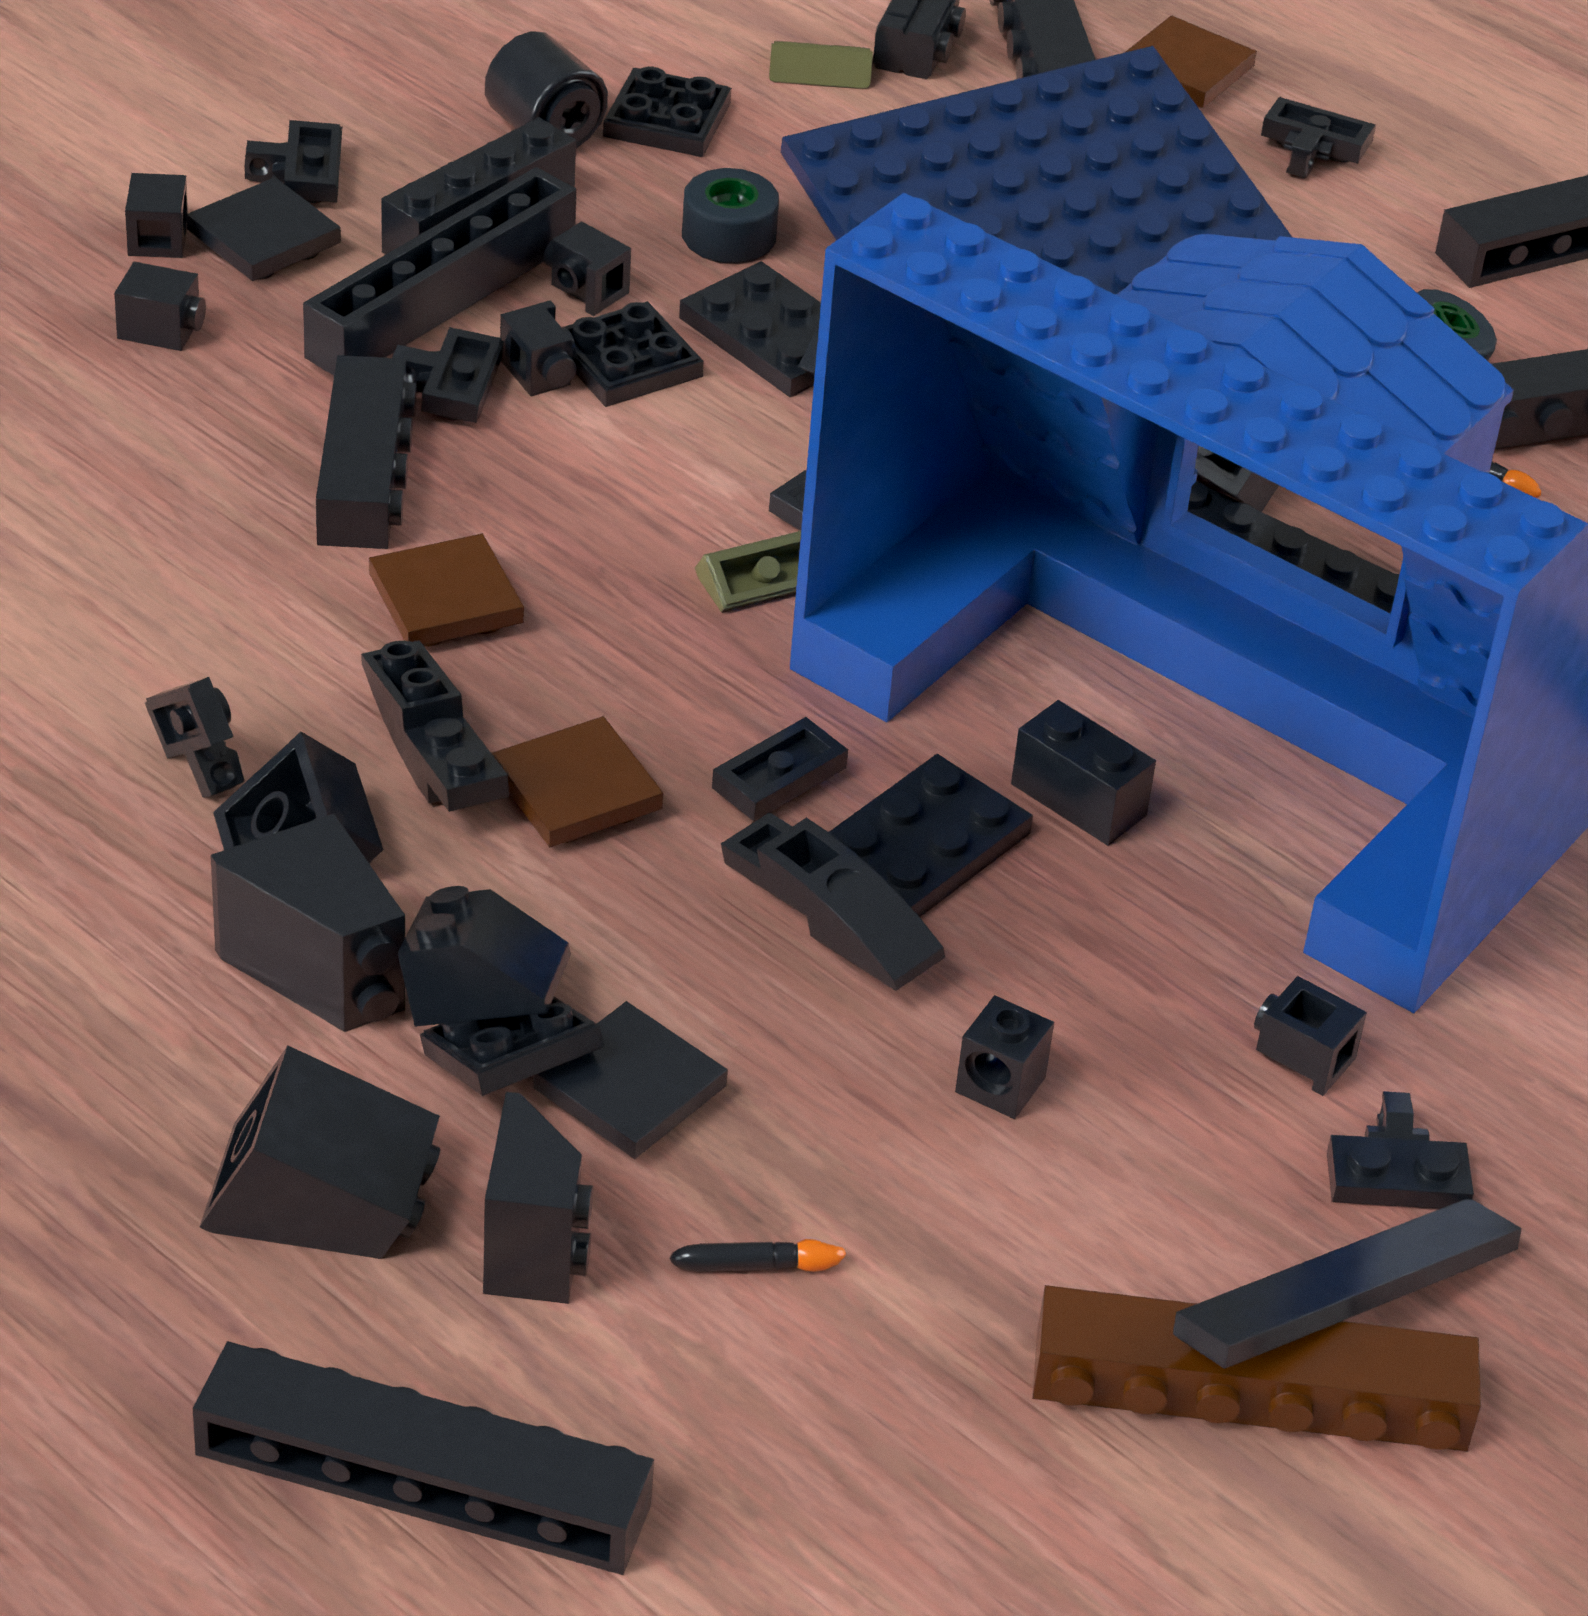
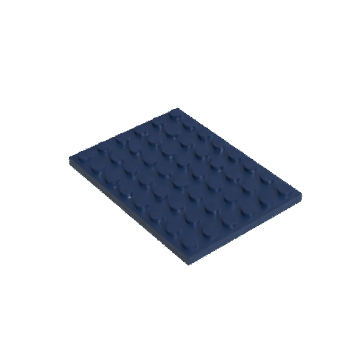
[780,46,1292,294]

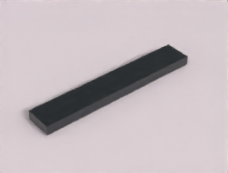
[1173,1198,1522,1369]

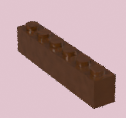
[1032,1285,1481,1452]

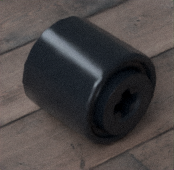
[485,31,608,149]

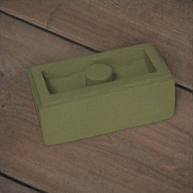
[769,40,873,89]
[695,531,801,612]

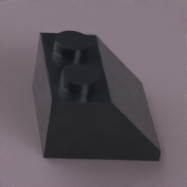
[213,732,384,864]
[398,886,571,1027]
[483,1092,594,1304]

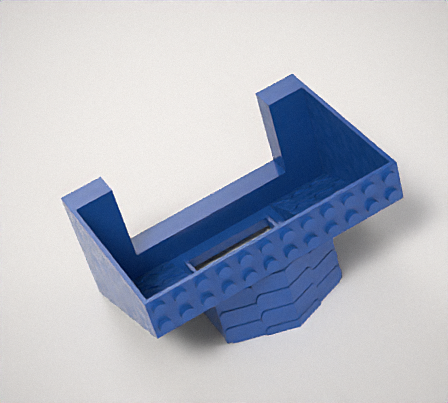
[789,193,1588,1014]

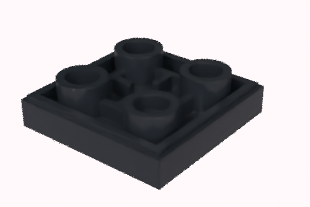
[603,66,732,157]
[187,177,341,281]
[562,302,704,407]
[420,997,604,1096]
[533,1001,728,1159]

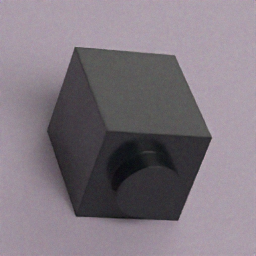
[114,261,206,351]

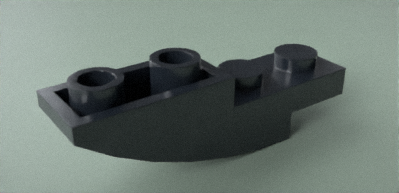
[361,640,509,812]
[721,812,945,991]

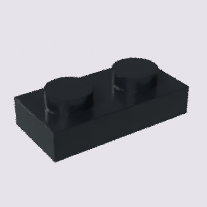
[712,717,848,821]

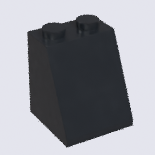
[210,814,405,1032]
[200,1045,440,1259]

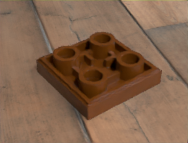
[1124,15,1257,108]
[369,533,524,647]
[492,716,664,848]

